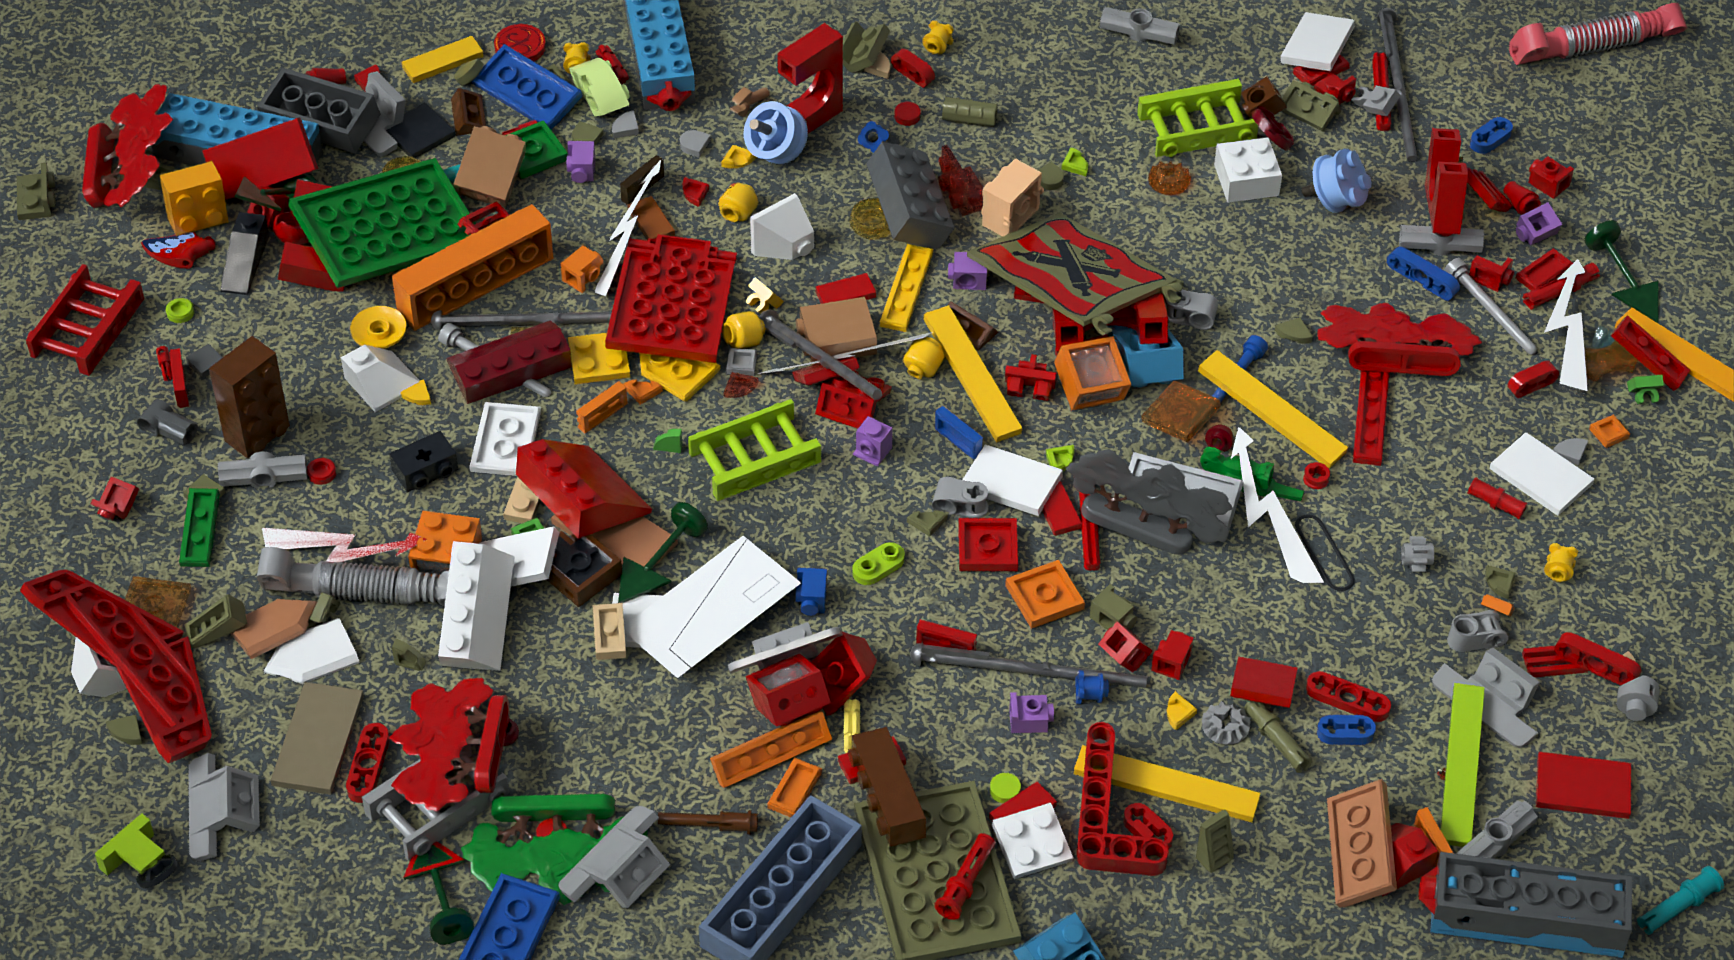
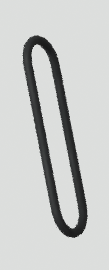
[1295,514,1355,591]

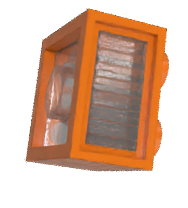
[1054,336,1132,411]
[408,511,482,577]

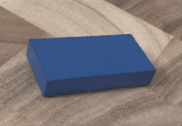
[935,406,983,459]

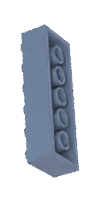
[699,795,862,960]

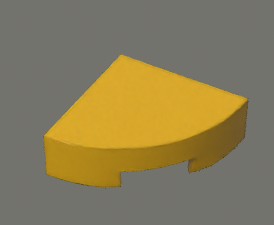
[721,145,757,168]
[400,380,431,405]
[1166,691,1197,730]

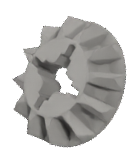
[1202,701,1250,745]

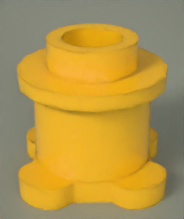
[922,20,954,54]
[563,42,590,74]
[1544,543,1578,582]

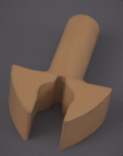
[730,87,769,117]

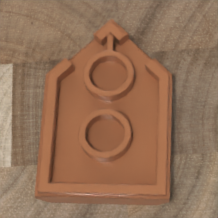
[230,599,317,659]

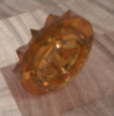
[1148,160,1191,195]

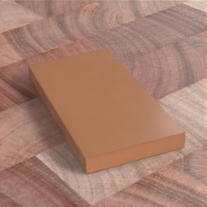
[551,514,678,566]
[1327,779,1397,907]

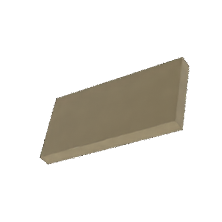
[270,682,364,795]

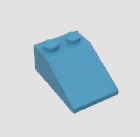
[1107,325,1184,387]

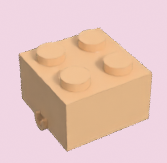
[981,159,1044,236]

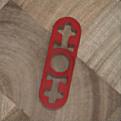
[1555,632,1642,685]
[1306,671,1391,722]
[346,723,390,803]

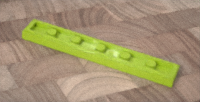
[1440,683,1485,847]

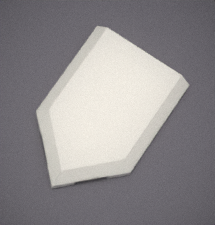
[264,618,360,684]

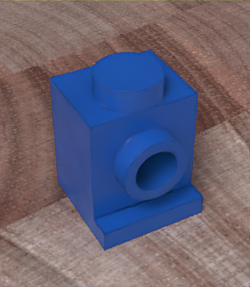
[796,568,827,616]

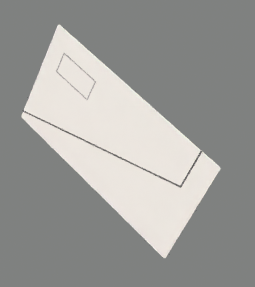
[624,536,800,678]

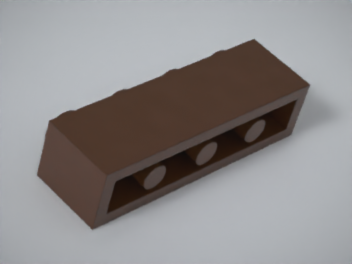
[848,727,926,847]

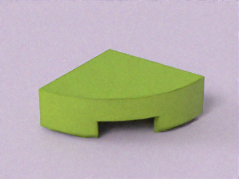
[1061,147,1088,177]
[1046,445,1074,471]

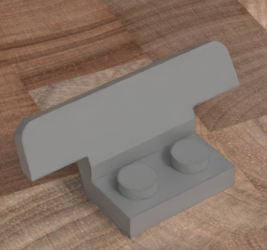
[364,71,406,157]
[728,622,843,674]
[1432,647,1540,748]
[189,753,260,861]
[559,806,670,908]

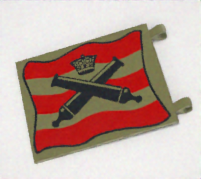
[967,213,1183,335]

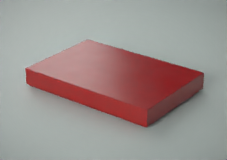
[1536,752,1631,819]

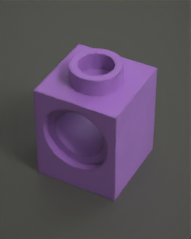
[948,252,987,290]

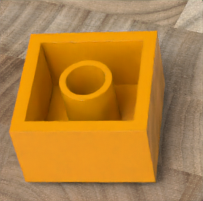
[160,161,229,236]

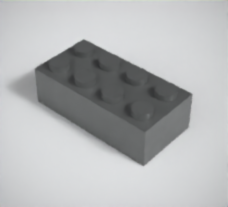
[257,68,381,154]
[866,141,954,249]

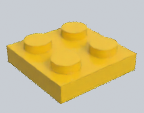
[568,333,630,384]

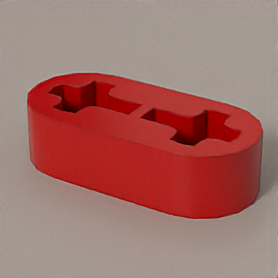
[891,49,935,88]
[1507,361,1559,398]
[1123,803,1173,850]

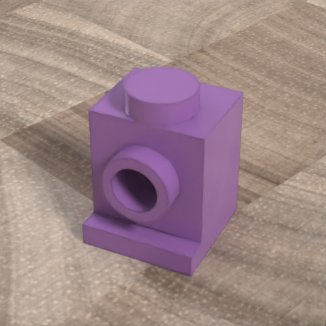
[567,141,596,183]
[1516,202,1562,245]
[853,416,893,466]
[1009,692,1054,733]

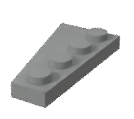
[1129,452,1244,530]

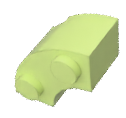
[569,58,630,116]

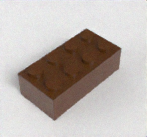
[209,336,290,459]

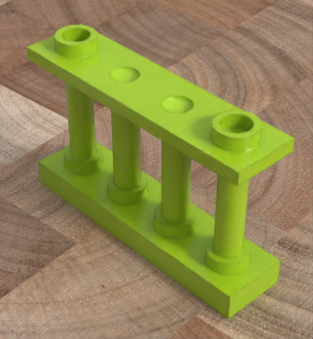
[1137,79,1258,157]
[688,399,821,501]

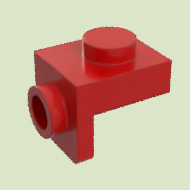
[90,477,140,521]

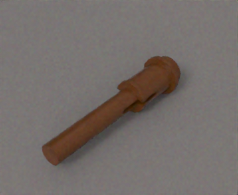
[658,810,758,835]

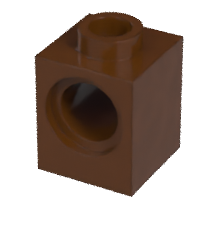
[1241,76,1287,118]

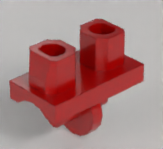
[1005,354,1056,401]

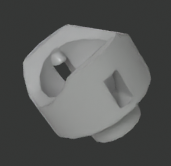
[1616,675,1660,721]

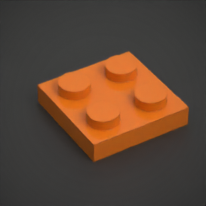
[1005,560,1085,629]

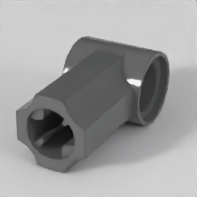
[137,399,198,445]

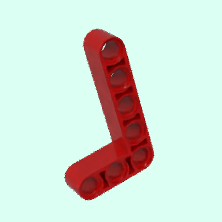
[1076,722,1169,876]

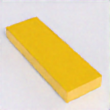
[402,36,484,83]

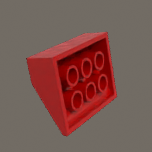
[516,439,652,539]

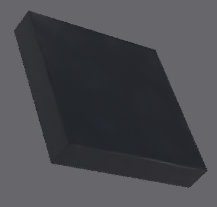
[386,103,456,160]

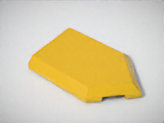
[639,353,720,402]

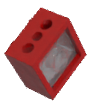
[745,653,831,727]

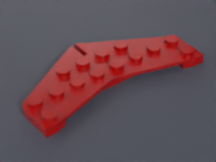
[20,570,212,764]

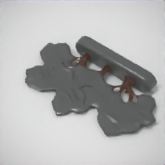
[1066,449,1233,555]

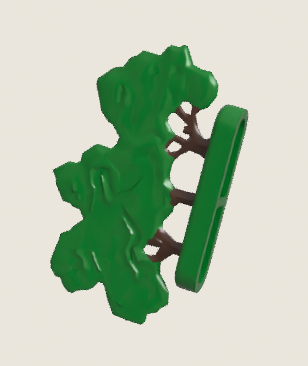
[461,794,648,905]

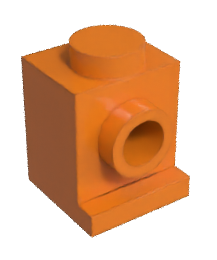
[560,245,604,293]

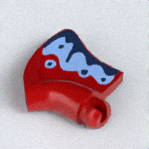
[141,231,216,269]

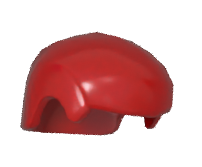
[273,212,309,245]

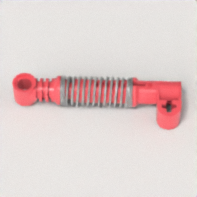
[1509,3,1687,65]

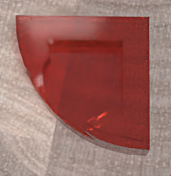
[724,372,759,398]

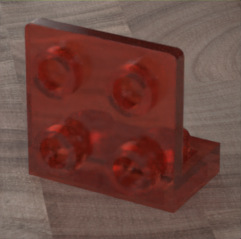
[938,145,983,216]

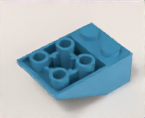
[1013,912,1105,960]

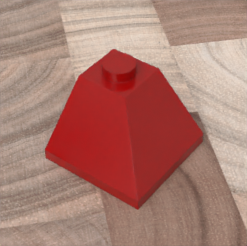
[811,632,877,716]
[1382,823,1438,896]

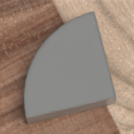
[612,110,639,138]
[1553,438,1588,465]

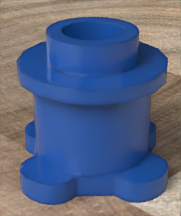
[858,121,889,153]
[1075,670,1109,704]

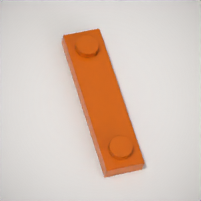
[710,711,832,788]

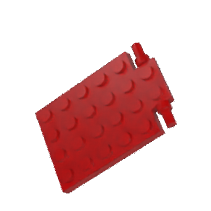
[605,234,737,363]

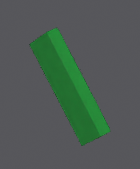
[179,488,220,567]

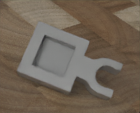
[1352,85,1400,116]

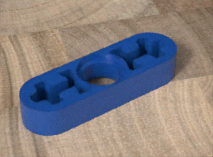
[1387,247,1460,301]

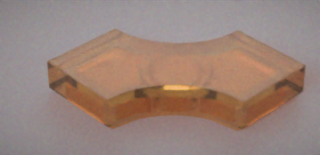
[1584,340,1638,382]

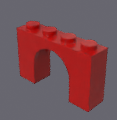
[777,23,843,134]
[1425,128,1468,236]
[277,179,344,292]
[1052,293,1168,348]

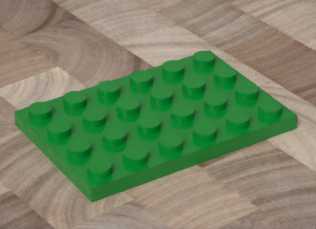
[288,158,476,288]

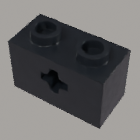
[389,430,459,493]

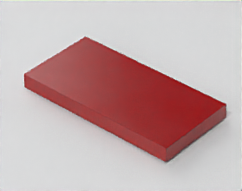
[202,117,319,200]

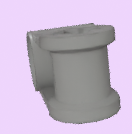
[1165,289,1218,330]
[931,477,989,518]
[1447,610,1508,652]

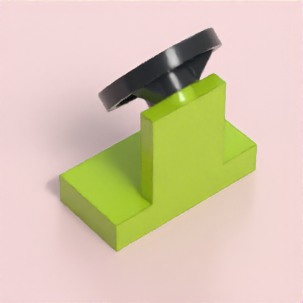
[95,813,178,888]

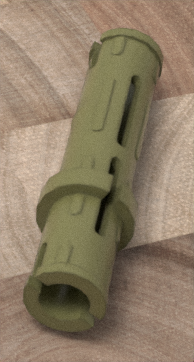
[1244,700,1312,773]

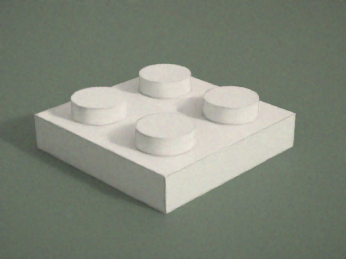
[992,803,1073,879]

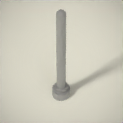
[1444,258,1537,355]
[438,322,551,397]

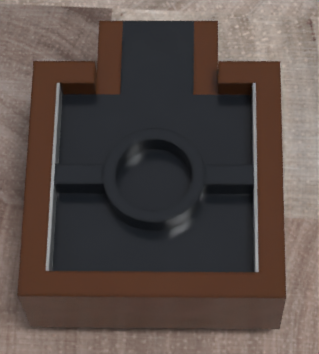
[546,531,622,607]

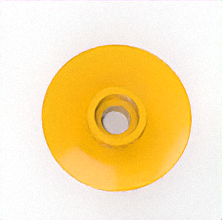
[350,306,406,349]

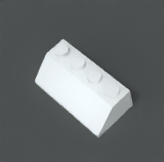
[438,541,514,671]

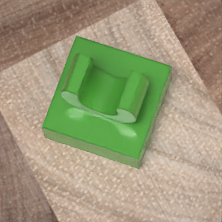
[1627,375,1664,404]

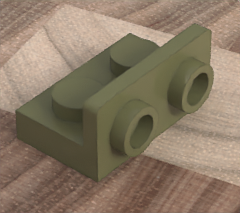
[843,21,890,73]
[1282,80,1341,132]
[17,163,56,220]

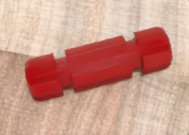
[596,45,629,84]

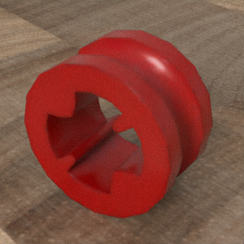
[1303,462,1330,489]

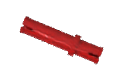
[1523,262,1600,310]

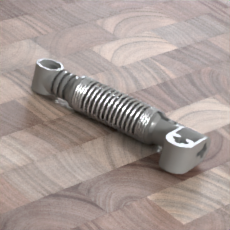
[257,547,449,606]

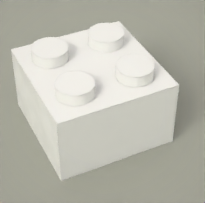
[1214,137,1282,203]

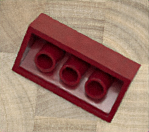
[446,320,572,404]

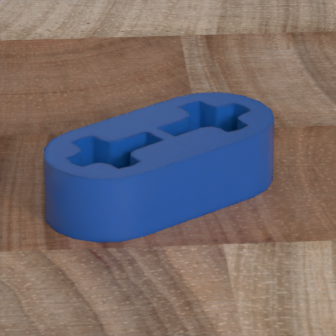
[1470,117,1513,154]
[1317,715,1376,745]

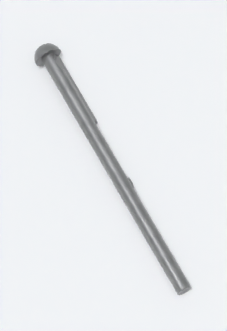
[1377,8,1417,161]
[431,310,612,331]
[759,310,882,400]
[910,643,1147,688]

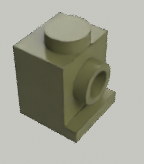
[1090,584,1137,630]

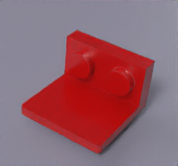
[815,371,892,429]

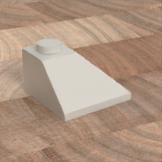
[750,193,814,260]
[341,345,419,412]
[71,637,127,697]

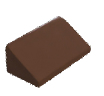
[451,88,486,136]
[947,301,998,351]

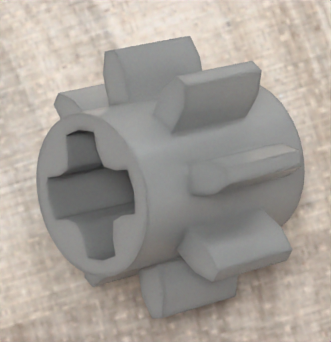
[1401,536,1434,572]

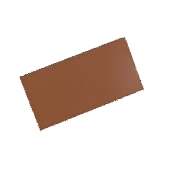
[627,196,675,240]

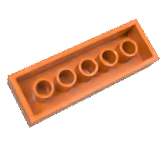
[392,204,554,331]

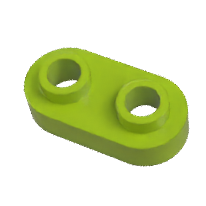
[852,542,905,585]

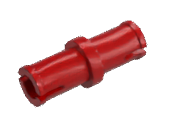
[1467,477,1528,519]

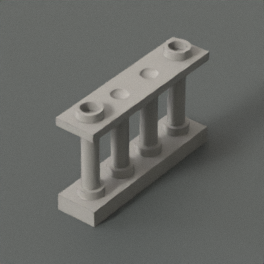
[362,744,509,861]

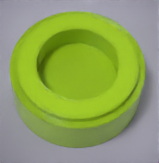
[166,298,194,323]
[990,773,1021,803]

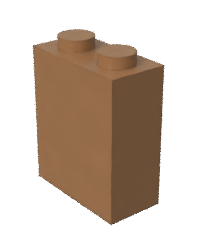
[454,126,526,208]
[796,297,877,365]

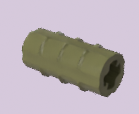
[942,97,998,127]

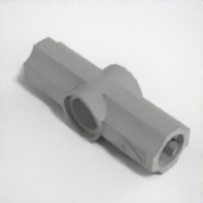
[1100,7,1180,45]
[1399,225,1484,256]
[218,451,308,489]
[1456,800,1538,859]

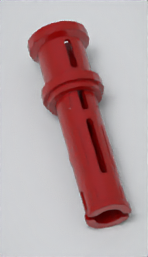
[934,833,996,920]

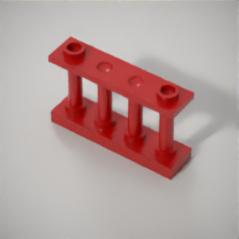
[26,264,145,376]

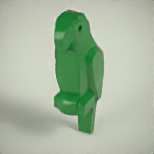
[1200,447,1304,501]

